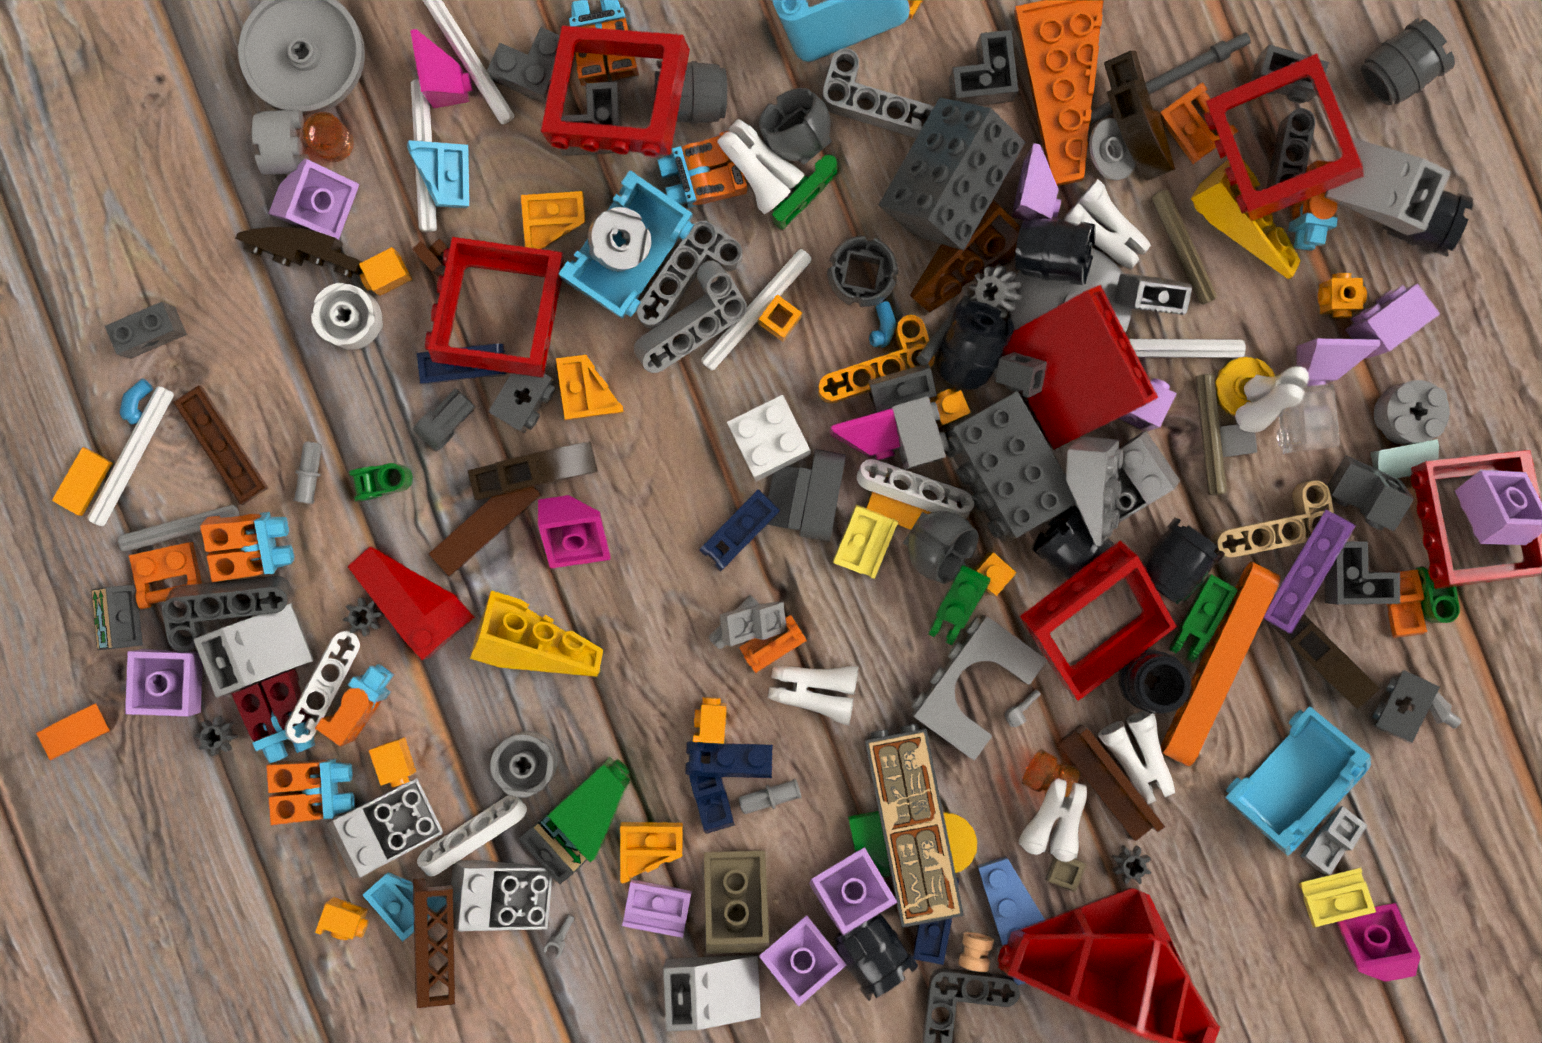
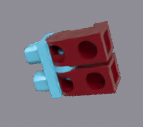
[231,669,315,764]

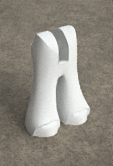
[717,119,804,214]
[1062,179,1151,270]
[1235,366,1309,433]
[768,666,859,726]
[1098,711,1175,804]
[1019,778,1087,862]

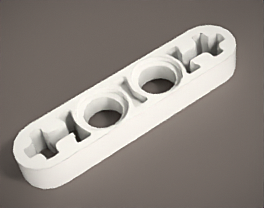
[857,459,974,519]
[285,631,360,744]
[417,795,527,877]

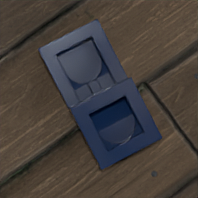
[689,763,735,834]

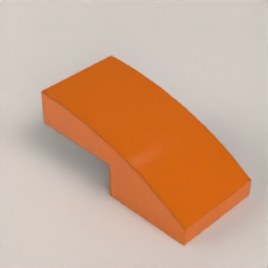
[1387,570,1427,638]
[36,703,110,761]

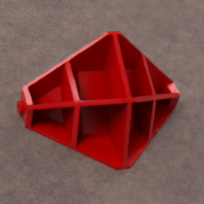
[998,887,1220,1043]

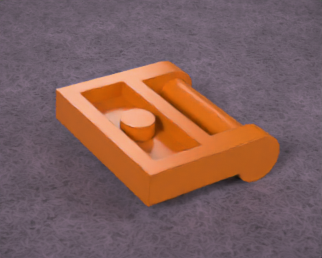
[1160,82,1239,164]
[129,542,202,609]

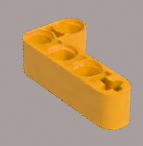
[818,315,935,404]

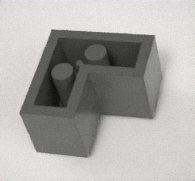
[487,27,560,105]
[949,30,1018,105]
[559,82,622,156]
[1327,455,1414,531]
[1325,541,1400,604]

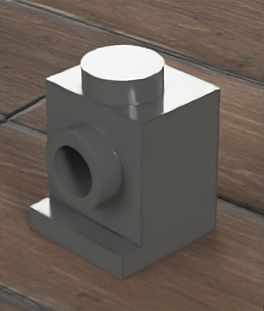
[994,352,1047,398]

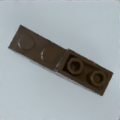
[1104,50,1175,180]
[235,227,363,278]
[467,441,598,501]
[1266,614,1381,710]

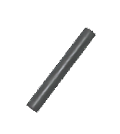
[916,296,970,365]

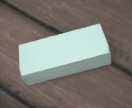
[1370,439,1439,478]

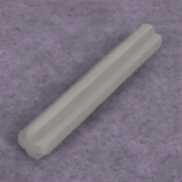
[118,505,240,551]

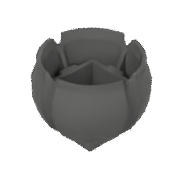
[759,88,832,165]
[827,236,898,307]
[903,511,978,584]

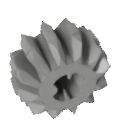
[969,266,1023,318]

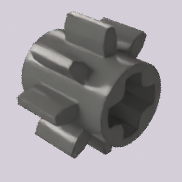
[343,598,384,636]
[195,716,238,756]
[1112,845,1151,884]

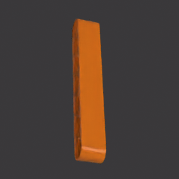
[1161,561,1281,767]

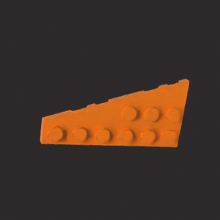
[1014,0,1103,186]

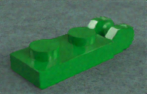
[772,154,838,230]
[928,565,990,645]
[1169,574,1238,663]

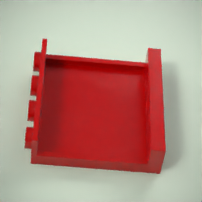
[1002,285,1159,450]

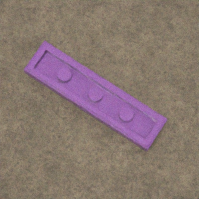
[1263,510,1356,633]

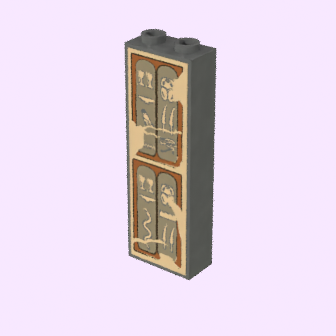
[865,723,964,928]

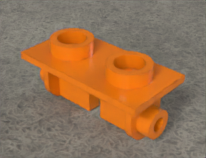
[739,614,807,673]

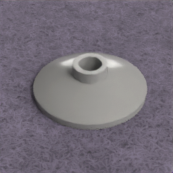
[1090,118,1136,181]

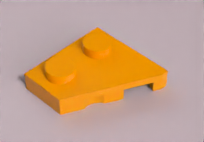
[521,191,586,249]
[555,355,624,421]
[620,822,683,883]

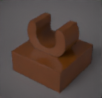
[412,239,449,277]

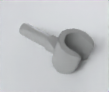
[1005,689,1041,727]
[544,914,575,959]

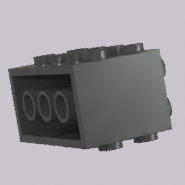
[878,98,1025,251]
[945,391,1076,542]

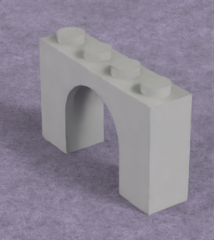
[911,615,1047,761]

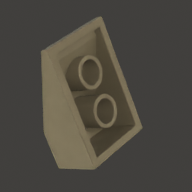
[704,851,769,954]

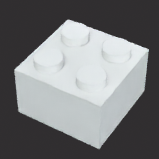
[727,395,811,482]

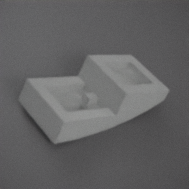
[719,601,787,646]
[1300,806,1367,876]

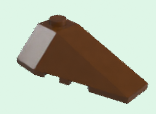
[910,200,1021,313]

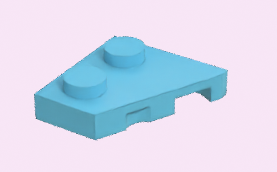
[407,140,469,208]
[363,872,446,942]

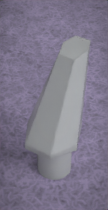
[1430,692,1461,729]

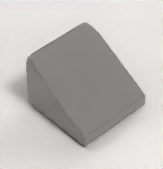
[1220,424,1257,457]

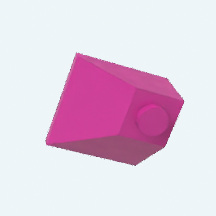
[410,29,473,108]
[829,409,900,460]
[538,495,611,569]
[1337,903,1421,982]

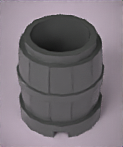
[1361,18,1455,105]
[654,60,727,124]

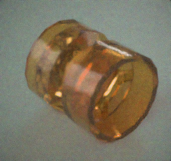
[303,112,354,162]
[1022,749,1080,798]

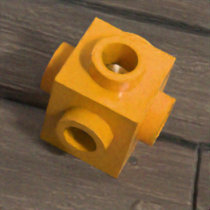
[1318,273,1367,319]

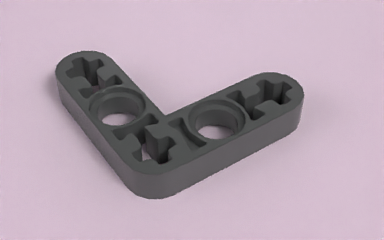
[922,968,1020,1043]

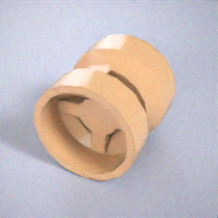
[958,932,994,972]

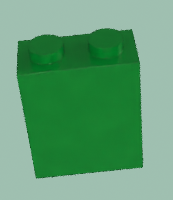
[548,757,630,863]

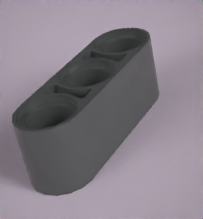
[1267,108,1315,188]
[799,449,846,542]

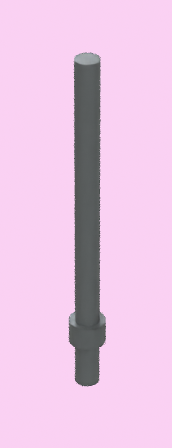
[1089,32,1251,125]

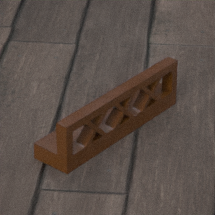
[1057,724,1165,842]
[413,878,455,1008]

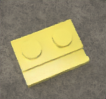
[833,505,898,579]
[1298,868,1376,928]

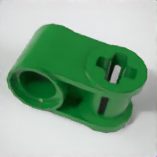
[349,463,413,502]
[1416,566,1460,623]

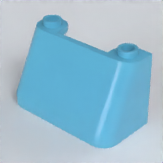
[772,0,910,62]
[559,170,694,319]
[1225,706,1371,856]

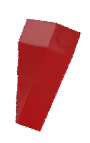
[347,546,475,660]

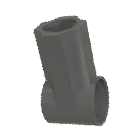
[413,388,476,452]

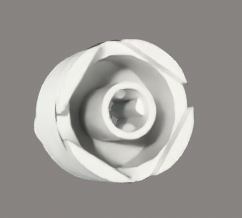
[311,283,383,350]

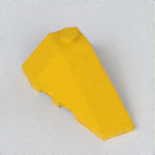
[1191,159,1301,279]
[470,590,603,677]

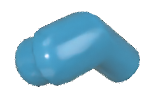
[869,301,897,348]
[119,378,153,424]

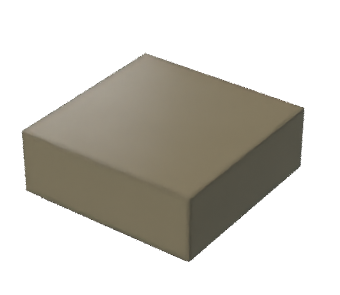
[1045,857,1087,892]

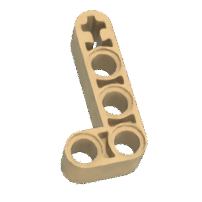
[1210,481,1335,557]

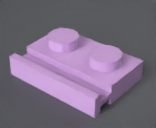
[622,879,692,938]

